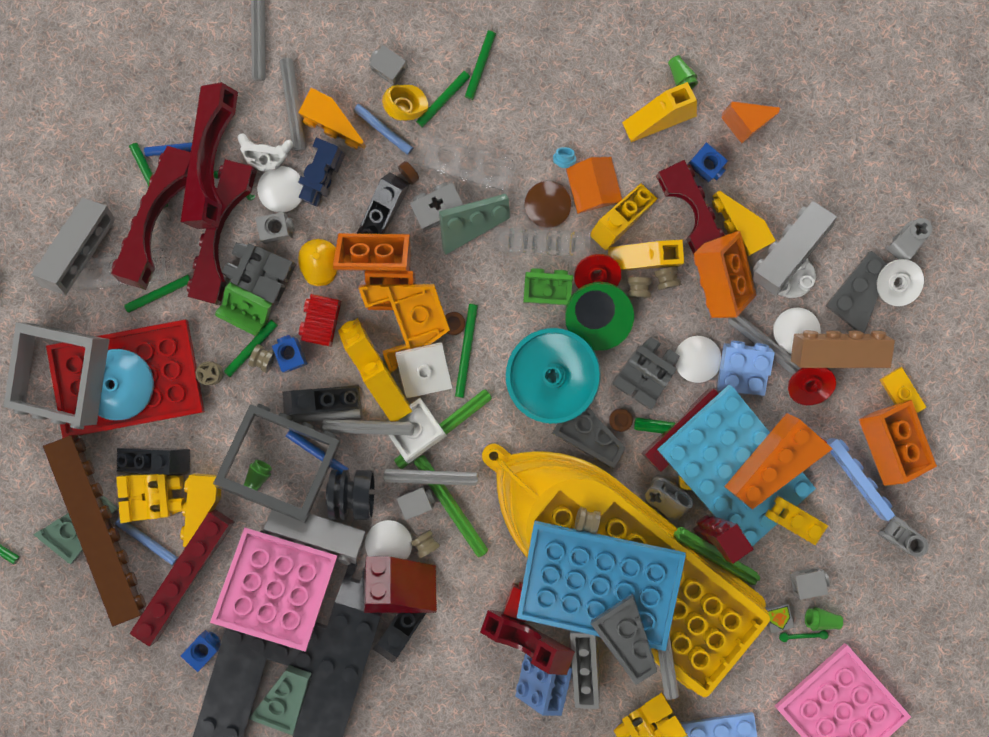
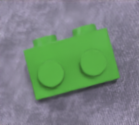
[523,268,573,306]
[215,282,272,336]

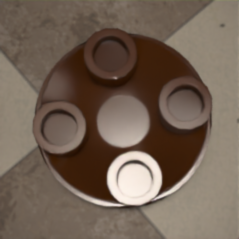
[524,181,571,228]

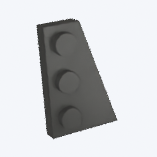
[825,251,887,333]
[551,408,625,469]
[591,594,657,685]

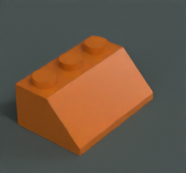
[694,231,757,318]
[333,233,411,271]
[859,400,937,486]

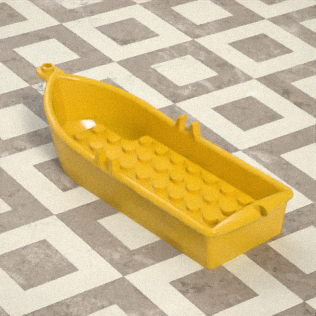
[482,443,770,697]

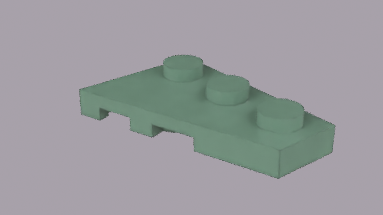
[439,194,510,255]
[33,496,118,564]
[249,665,312,736]

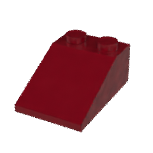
[364,556,437,613]

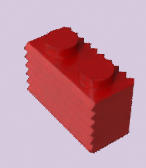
[299,294,342,347]

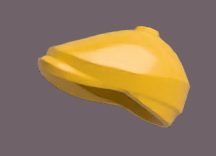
[382,85,428,121]
[298,239,337,286]

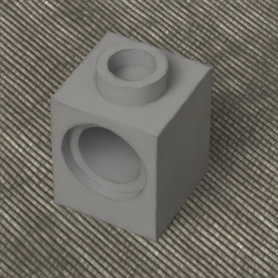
[369,45,408,86]
[256,212,295,244]
[396,486,435,520]
[790,567,830,600]

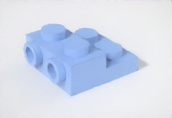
[717,340,775,396]

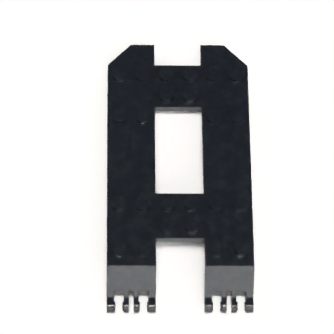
[193,530,382,737]

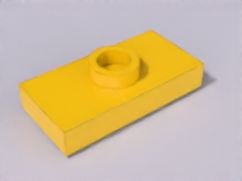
[879,367,927,413]

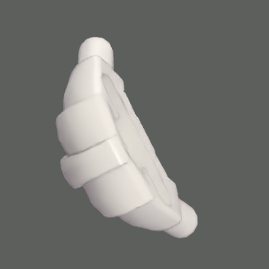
[237,133,293,172]

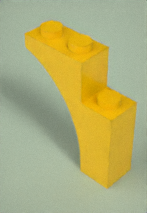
[338,318,412,422]

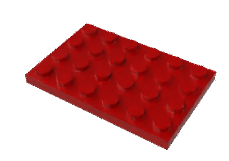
[46,319,205,438]

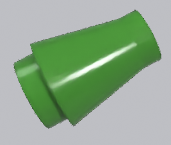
[668,55,698,89]
[244,460,272,491]
[805,607,843,631]

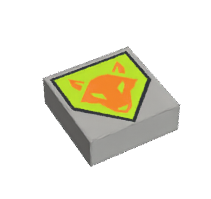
[766,603,794,633]

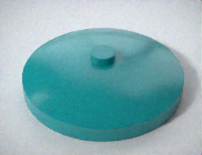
[506,328,601,424]

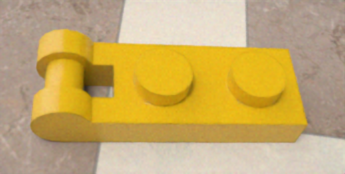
[765,495,828,546]

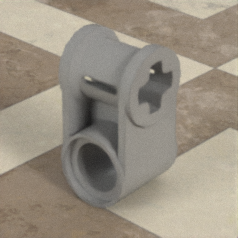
[885,218,932,260]
[645,475,693,521]
[878,516,929,557]

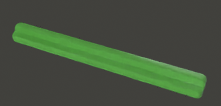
[394,390,492,469]
[414,455,488,557]
[674,527,760,585]

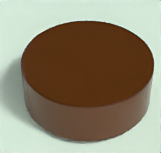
[398,161,419,185]
[445,312,466,335]
[609,408,633,432]

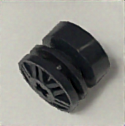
[326,469,375,520]

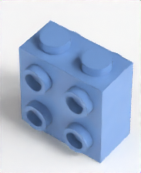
[515,653,572,716]

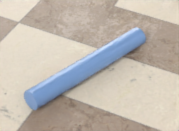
[353,104,413,155]
[115,518,178,565]

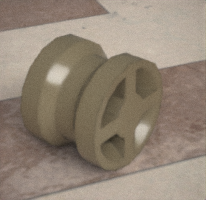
[654,266,682,290]
[627,277,652,298]
[248,344,276,373]
[196,362,224,385]
[574,507,601,534]
[410,529,440,558]

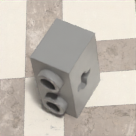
[410,182,463,232]

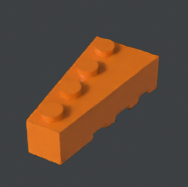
[724,413,833,509]

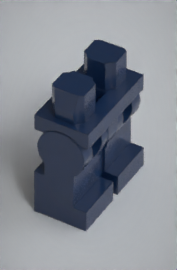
[298,137,345,207]

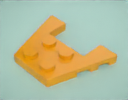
[358,284,450,373]

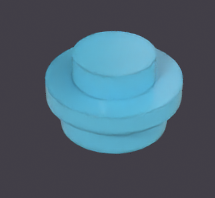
[553,147,576,168]

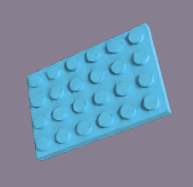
[657,385,816,546]

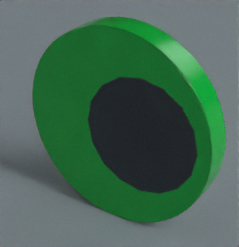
[565,282,634,351]

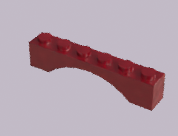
[180,82,238,229]
[111,146,191,290]
[187,159,257,306]
[129,509,235,647]

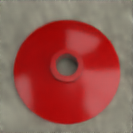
[574,254,621,289]
[788,368,836,406]

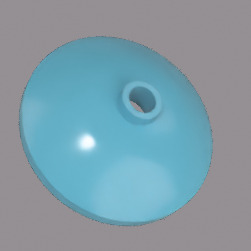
[98,349,154,420]

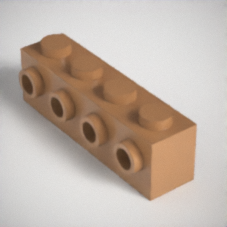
[791,330,895,368]

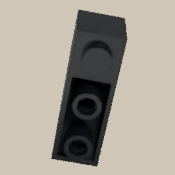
[357,172,410,234]
[282,385,361,415]
[116,448,190,475]
[373,613,426,663]

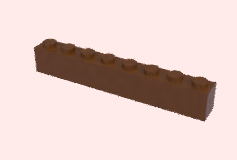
[43,435,146,627]

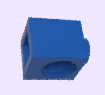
[687,142,728,183]
[272,335,308,373]
[181,630,221,672]

